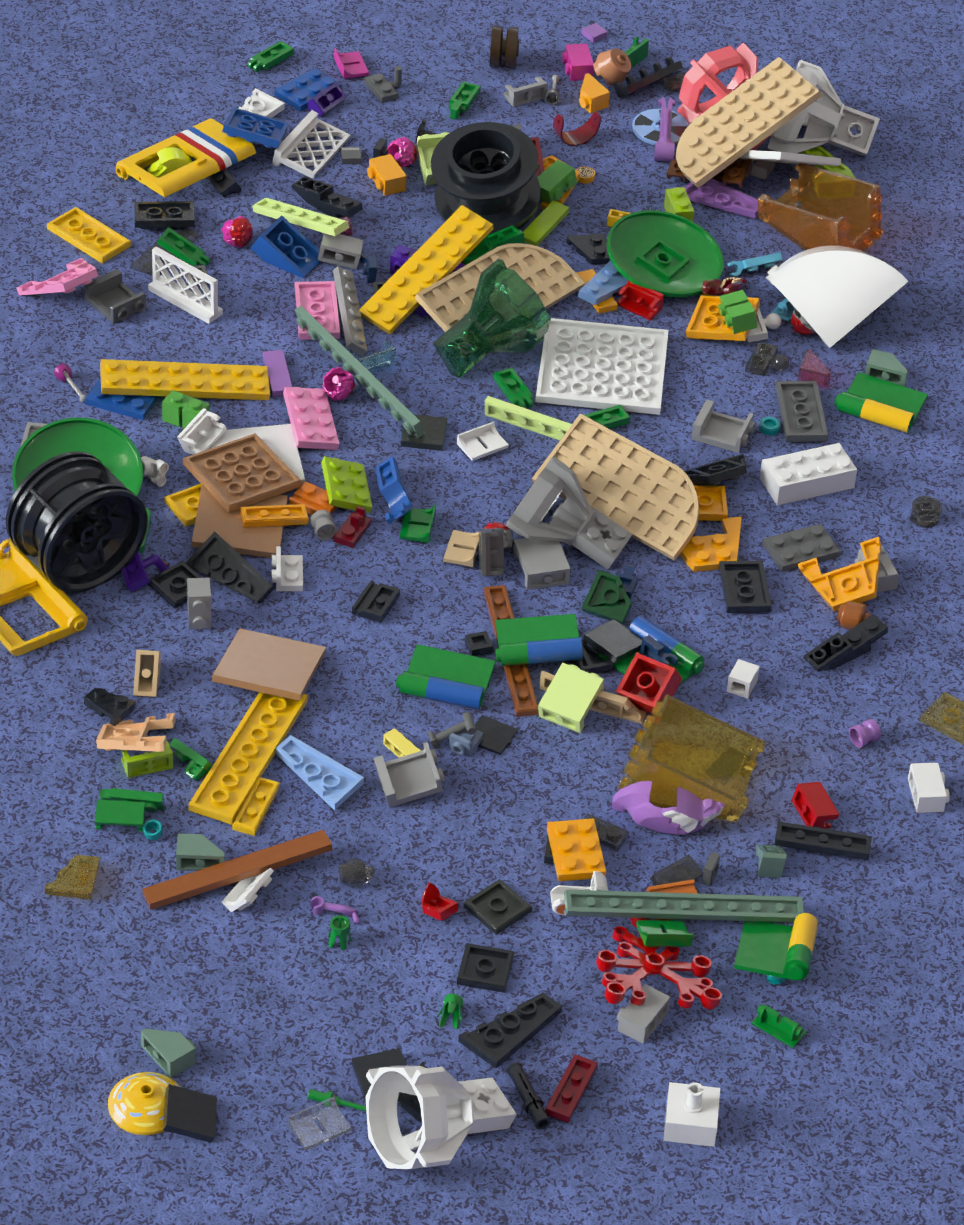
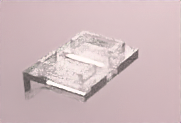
[289,1097,351,1150]

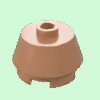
[593,48,631,86]

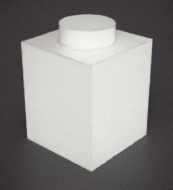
[727,659,759,699]

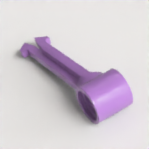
[654,97,676,162]

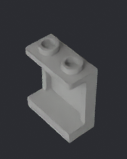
[691,399,756,453]
[513,538,570,590]
[374,742,445,807]

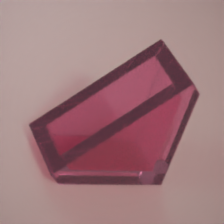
[798,349,831,390]

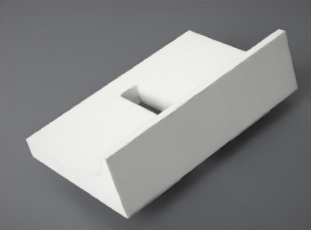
[457,422,508,461]
[222,868,274,912]

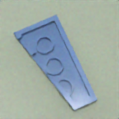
[578,261,628,305]

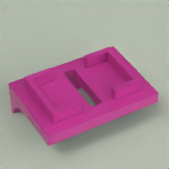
[334,48,369,79]

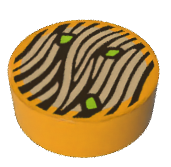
[577,167,595,184]

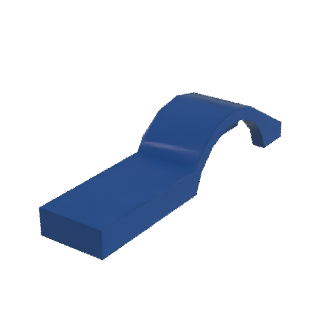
[375,456,412,524]

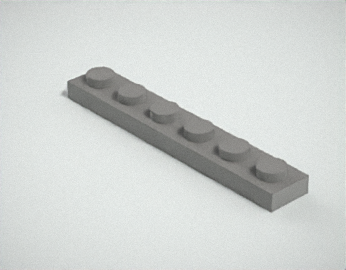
[333,266,367,356]

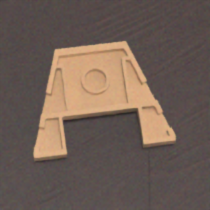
[96,713,176,752]

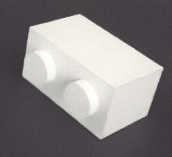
[908,763,949,813]

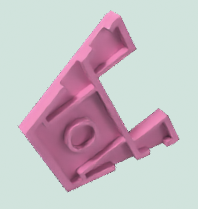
[17,258,98,295]

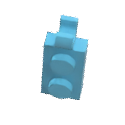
[727,252,782,277]

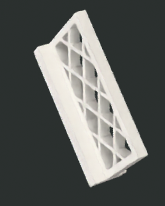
[272,110,350,179]
[148,247,223,324]

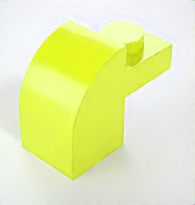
[147,147,193,178]

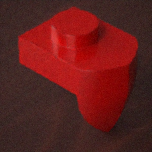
[422,883,458,921]

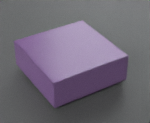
[581,23,608,43]

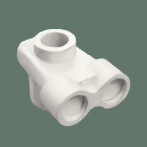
[141,456,169,487]

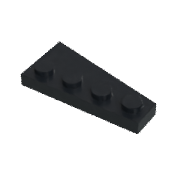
[185,531,275,604]

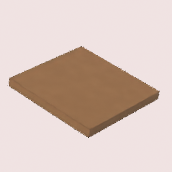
[183,433,302,513]
[191,484,288,558]
[212,628,326,701]

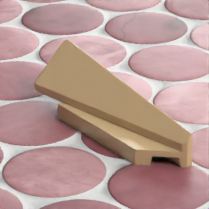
[540,671,647,724]

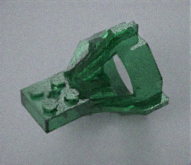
[433,259,551,378]

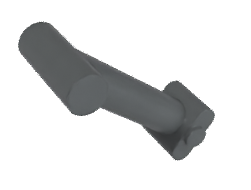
[428,712,476,749]

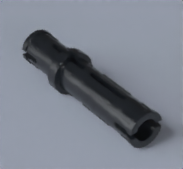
[507,1062,551,1129]

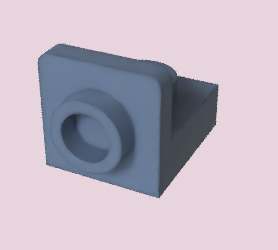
[449,730,483,757]

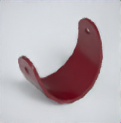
[553,112,601,146]

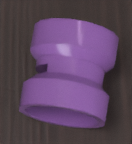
[849,719,881,748]

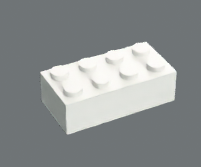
[760,443,857,505]

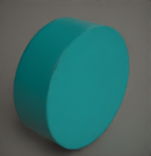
[759,417,781,436]

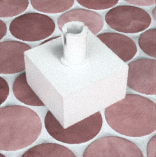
[663,1082,720,1147]

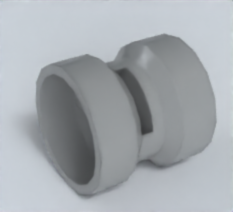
[310,510,337,540]

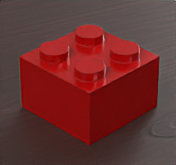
[615,653,682,718]

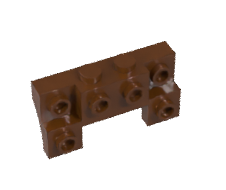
[667,156,753,188]

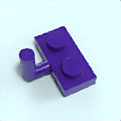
[121,551,169,593]

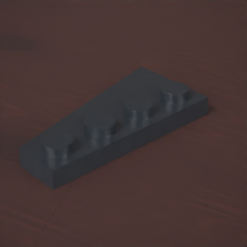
[458,993,562,1068]

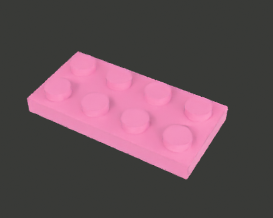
[294,281,340,340]
[283,387,339,450]

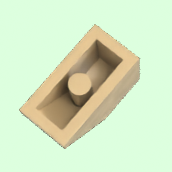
[133,650,162,697]

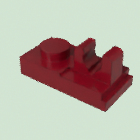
[334,506,372,548]

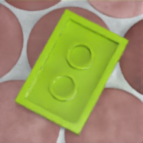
[321,456,373,513]

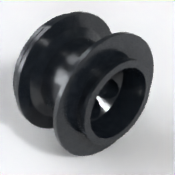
[431,122,541,236]

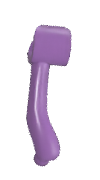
[310,896,360,924]

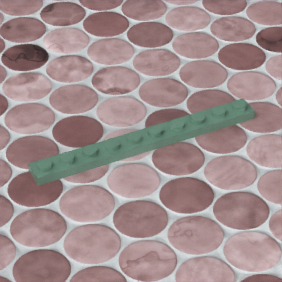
[295,306,425,438]
[564,890,804,922]

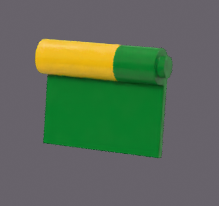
[834,372,928,433]
[734,913,818,980]

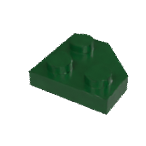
[582,570,632,625]

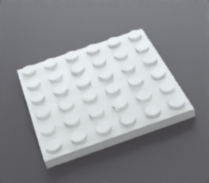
[535,318,669,415]

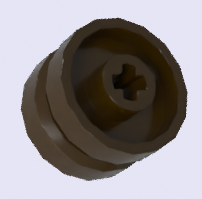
[489,25,520,68]

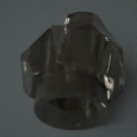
[339,858,375,888]

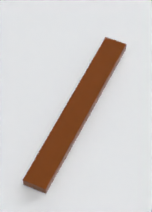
[484,585,539,717]
[142,829,333,910]

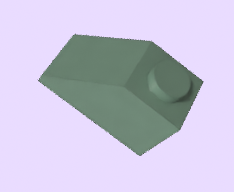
[865,349,908,387]
[176,833,225,871]
[141,1029,196,1078]

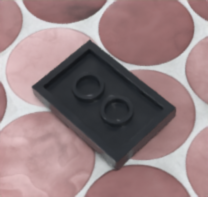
[134,201,195,229]
[719,561,771,613]

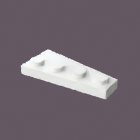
[239,88,285,118]

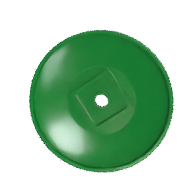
[607,210,724,297]
[12,417,143,497]

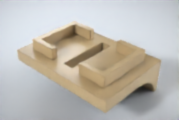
[443,530,479,567]

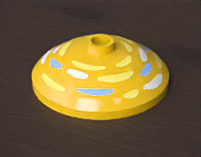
[108,1072,180,1135]

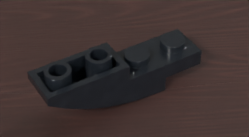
[292,176,363,219]
[804,614,888,672]

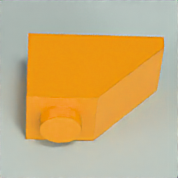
[579,73,610,114]

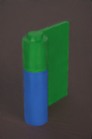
[495,614,583,666]
[599,615,705,684]
[396,644,496,710]

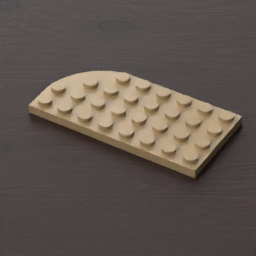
[676,57,822,188]
[415,243,585,356]
[532,414,699,561]

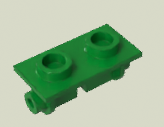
[751,1004,807,1048]

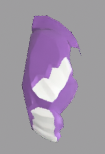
[612,781,725,835]

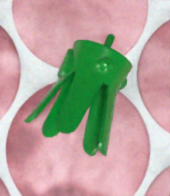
[328,916,353,950]
[437,994,464,1030]

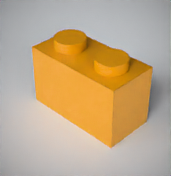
[367,154,407,196]

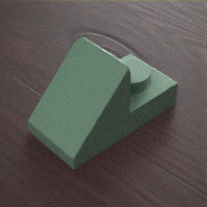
[756,844,787,878]

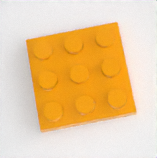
[686,295,760,341]

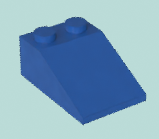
[250,215,320,278]

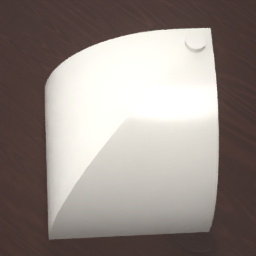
[766,246,908,348]

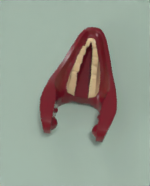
[702,277,747,296]

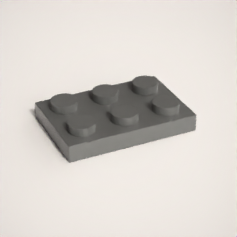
[762,524,840,572]

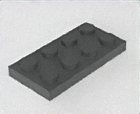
[775,381,828,442]

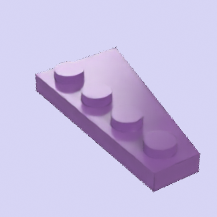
[685,178,766,219]

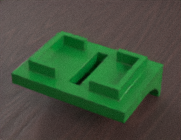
[399,504,436,543]
[636,920,694,947]

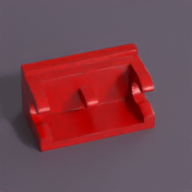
[617,280,664,321]
[791,782,840,829]

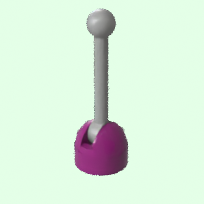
[54,363,87,403]

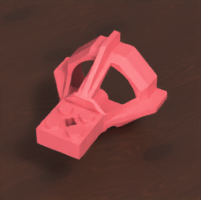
[677,43,774,151]

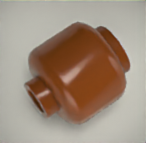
[837,601,872,630]

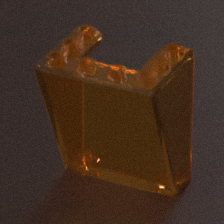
[757,162,883,252]

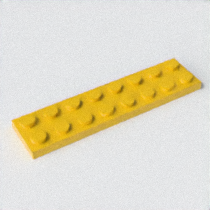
[359,205,493,334]
[100,359,270,400]
[188,692,308,825]

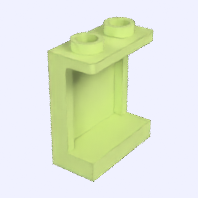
[416,132,449,185]
[538,663,604,733]

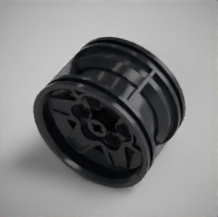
[6,451,148,593]

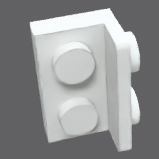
[272,546,303,591]

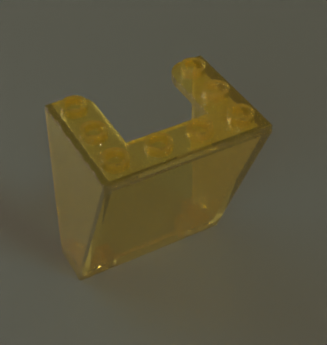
[618,694,766,822]

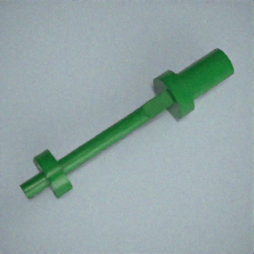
[308,1089,367,1112]

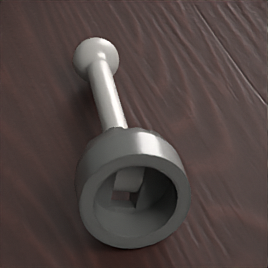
[545,75,560,105]

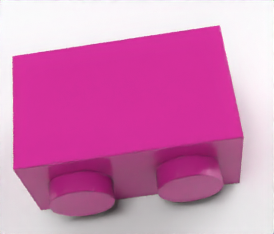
[562,44,594,81]

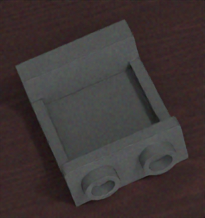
[84,269,146,324]

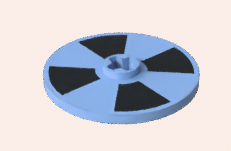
[632,109,689,145]

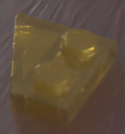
[45,855,100,899]

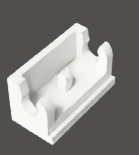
[177,408,227,455]

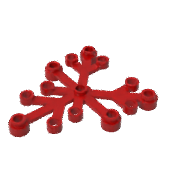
[596,918,722,1010]

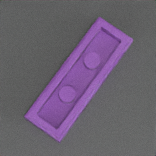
[263,350,292,397]

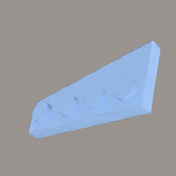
[276,735,364,810]

